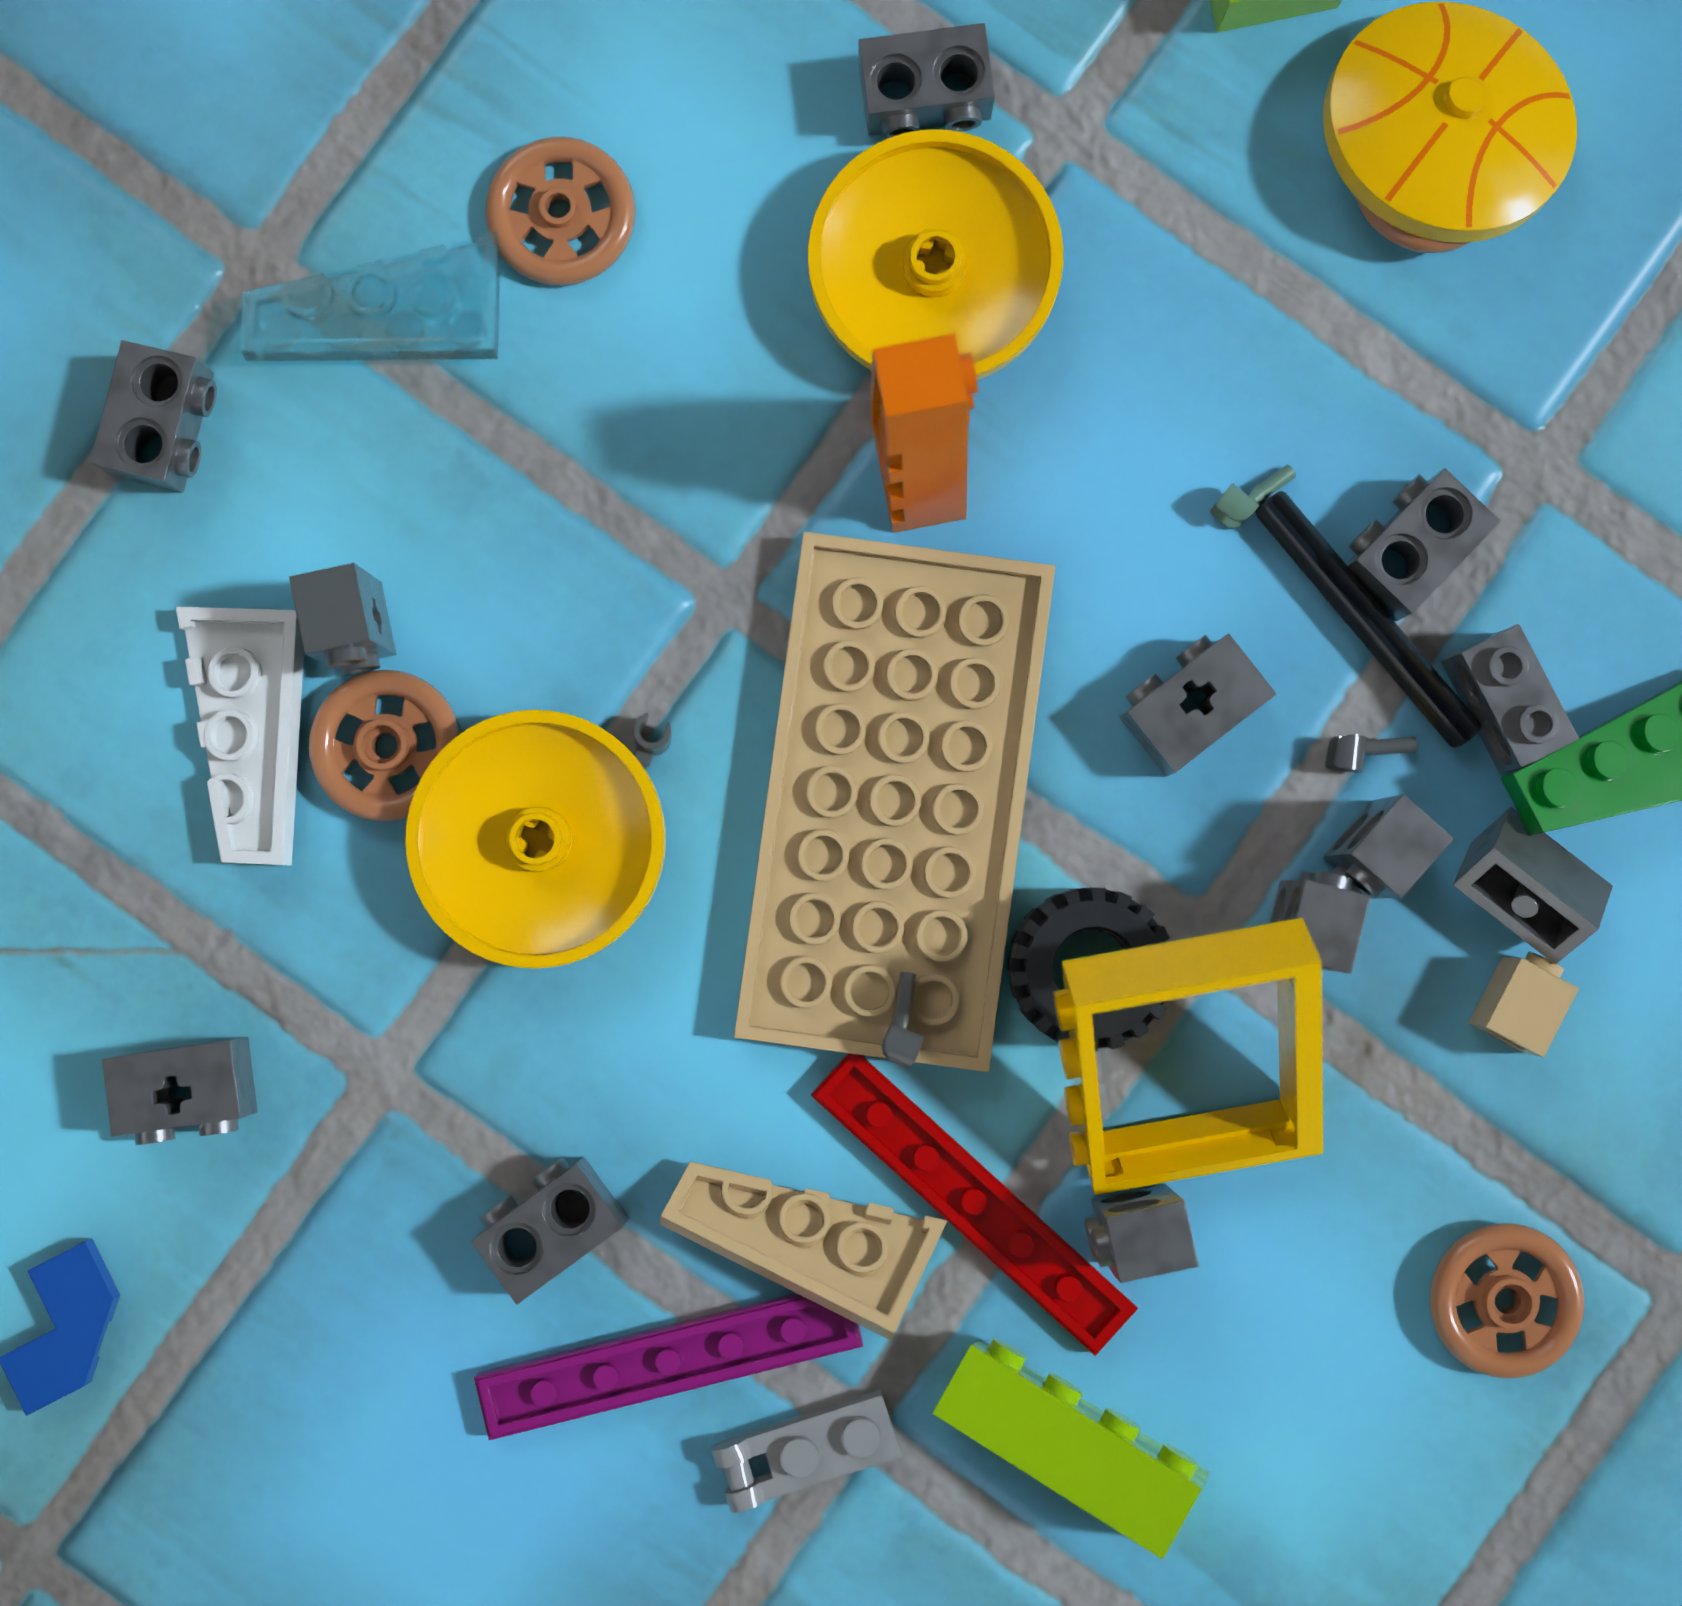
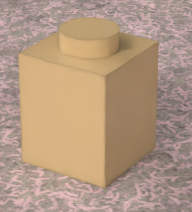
[1468,952,1579,1057]

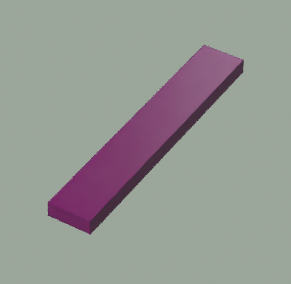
[474,1293,863,1440]

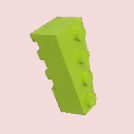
[932,1338,1209,1560]

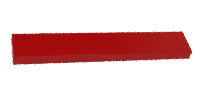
[811,1053,1138,1356]

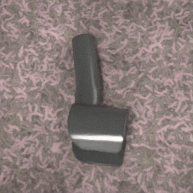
[633,713,672,770]
[1325,734,1417,773]
[882,972,925,1068]

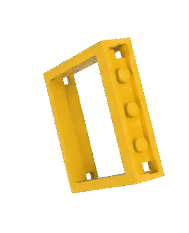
[1053,918,1323,1195]

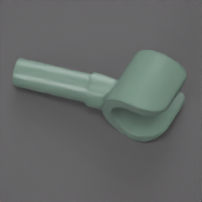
[1210,465,1296,529]

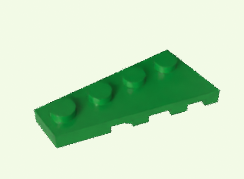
[1501,681,1682,836]

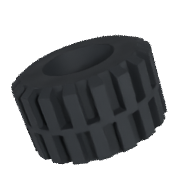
[1007,887,1170,1051]

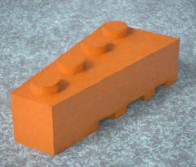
[869,333,978,533]

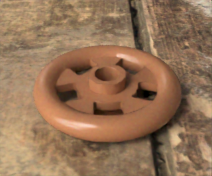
[485,137,635,286]
[309,670,460,822]
[1430,1223,1584,1378]

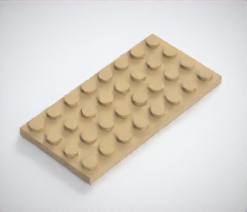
[734,531,1056,1072]

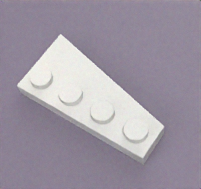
[176,607,304,866]

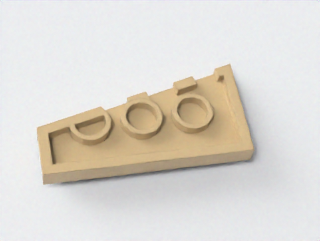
[660,1161,947,1340]

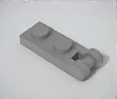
[711,1389,902,1513]

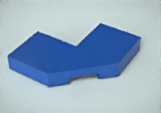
[0,1239,120,1416]

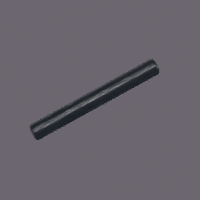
[1256,491,1481,748]

